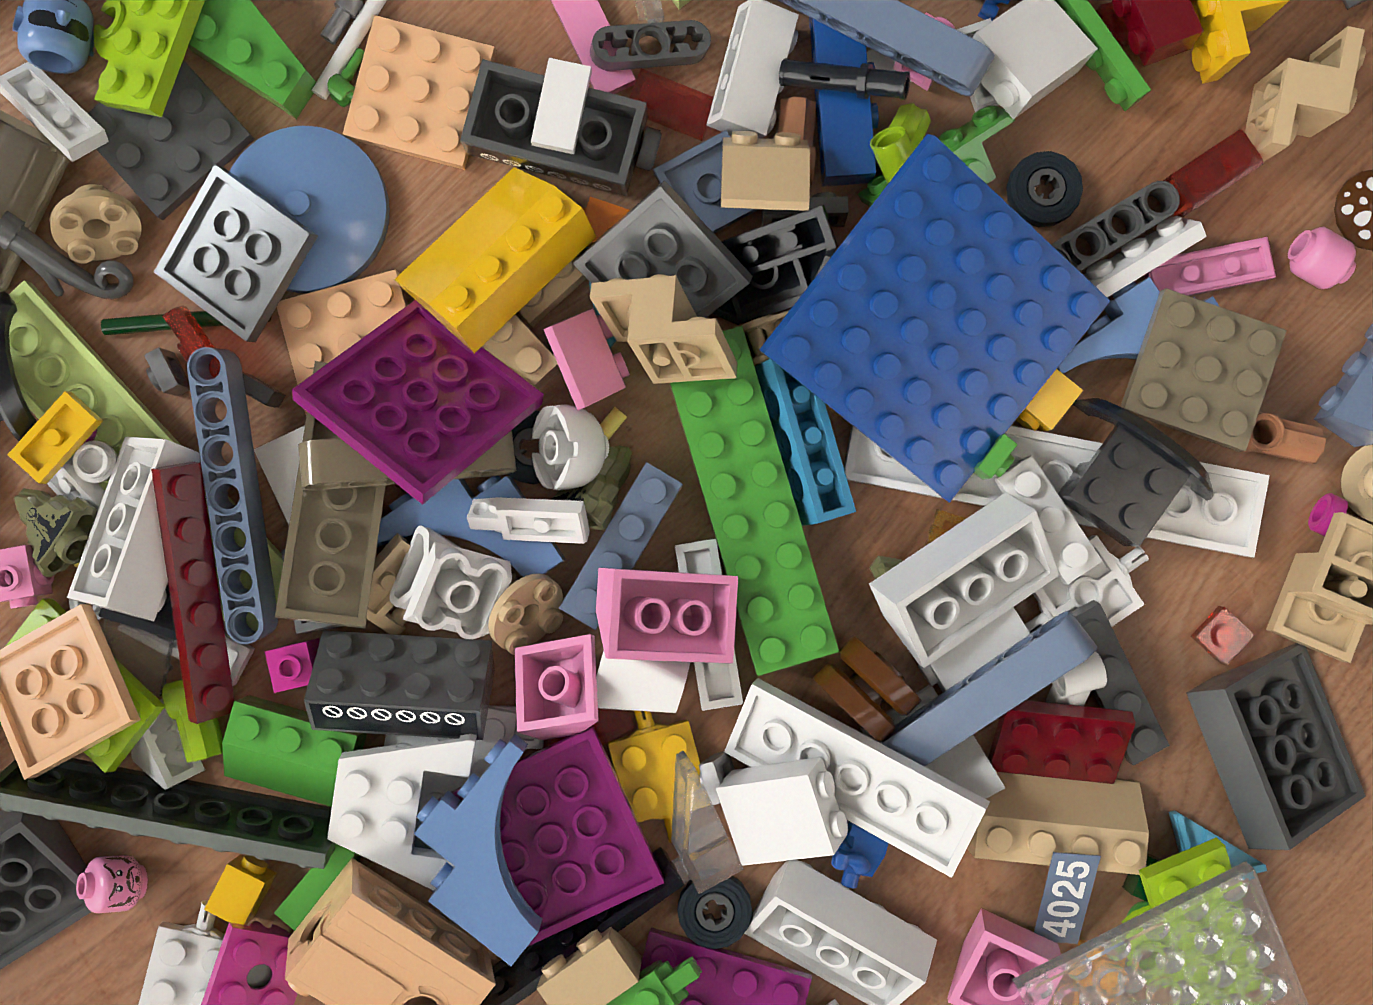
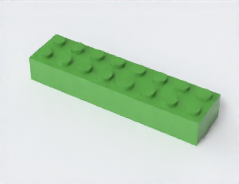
[670,326,839,676]

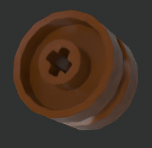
[813,635,922,743]

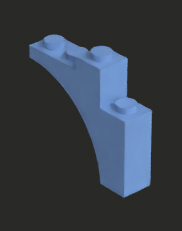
[1057,277,1220,374]
[377,476,566,577]
[414,734,542,966]

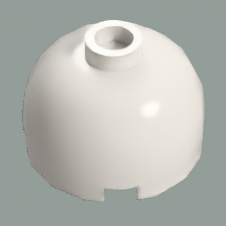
[532,405,609,490]

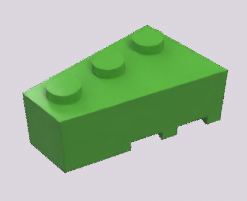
[188,0,316,119]

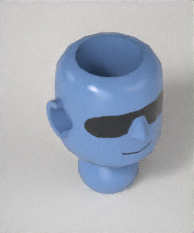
[12,0,94,74]

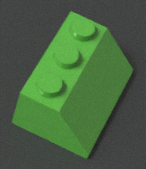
[222,695,367,807]

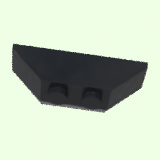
[711,205,838,325]

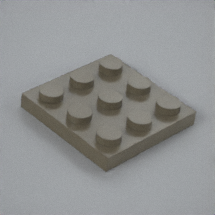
[1120,288,1287,452]

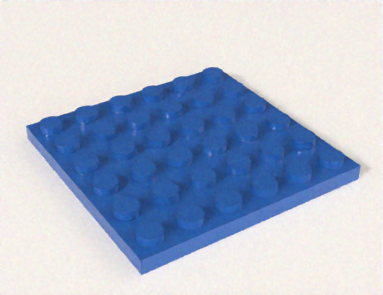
[759,134,1110,503]

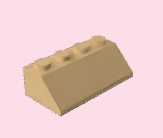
[967,772,1149,875]

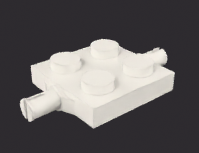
[1025,535,1149,634]
[138,900,225,1005]

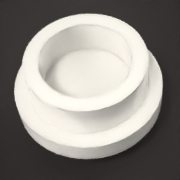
[73,441,117,483]

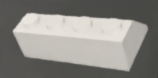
[67,437,204,621]
[869,492,1060,668]
[744,859,937,1005]

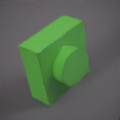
[974,434,1018,480]

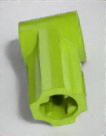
[870,103,931,183]
[162,679,223,763]

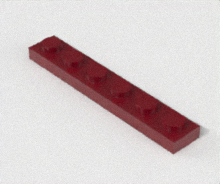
[151,462,235,724]

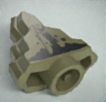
[551,445,632,530]
[14,488,97,577]

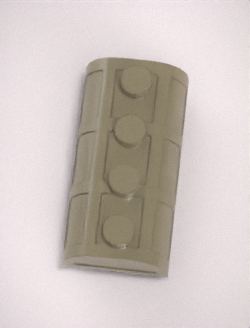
[0,110,70,292]

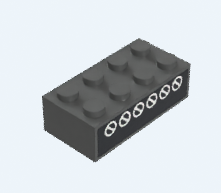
[460,59,648,197]
[304,630,495,740]

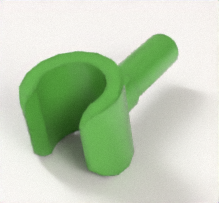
[327,48,365,107]

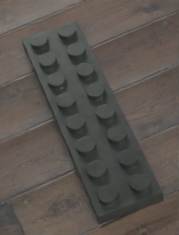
[0,758,336,869]

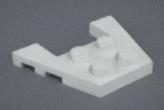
[327,734,477,890]

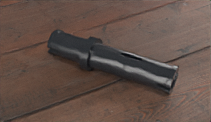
[779,58,910,100]

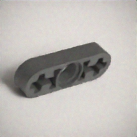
[590,20,711,71]

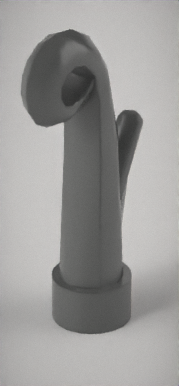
[0,211,134,299]

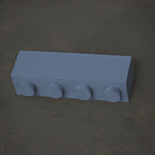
[559,462,683,630]

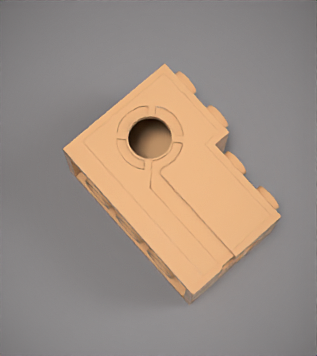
[285,858,496,1005]

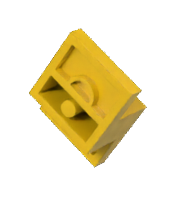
[1190,0,1290,84]

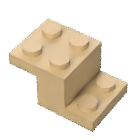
[1239,26,1366,168]
[590,274,737,384]
[1266,512,1373,663]

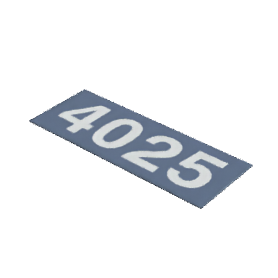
[1034,852,1101,944]

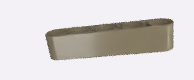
[298,430,516,490]

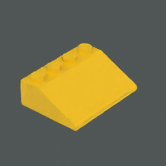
[394,167,597,354]

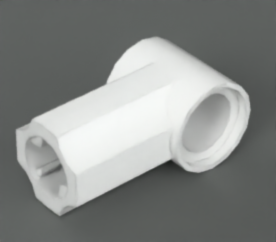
[1046,651,1107,706]

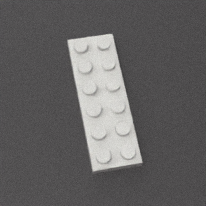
[724,678,990,878]

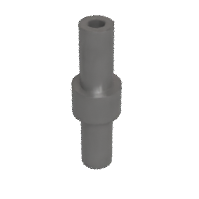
[320,0,364,45]

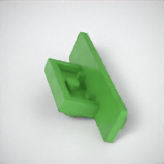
[858,106,1015,207]

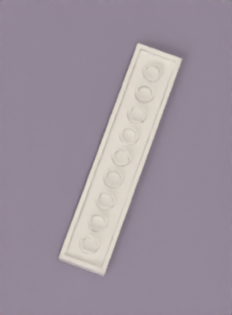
[844,425,1270,558]

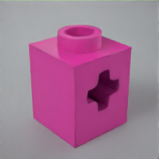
[265,638,320,693]

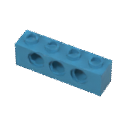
[754,359,856,526]

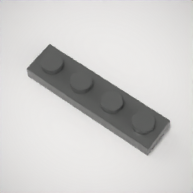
[1071,600,1170,766]

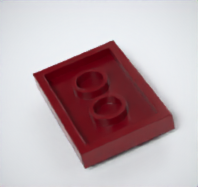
[988,700,1136,784]

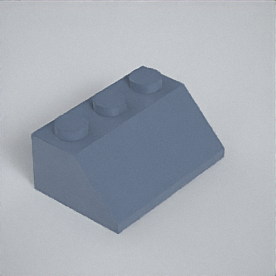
[1314,323,1373,447]

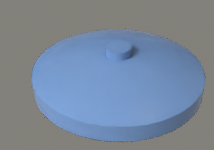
[230,126,390,293]

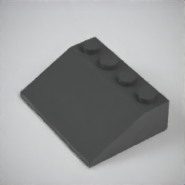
[1186,643,1366,850]
[0,810,91,970]

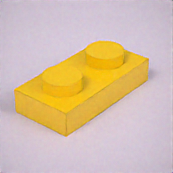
[7,391,103,484]

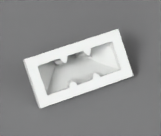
[131,699,205,790]

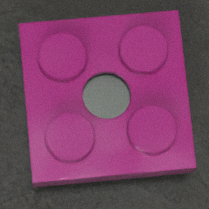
[201,921,298,1005]

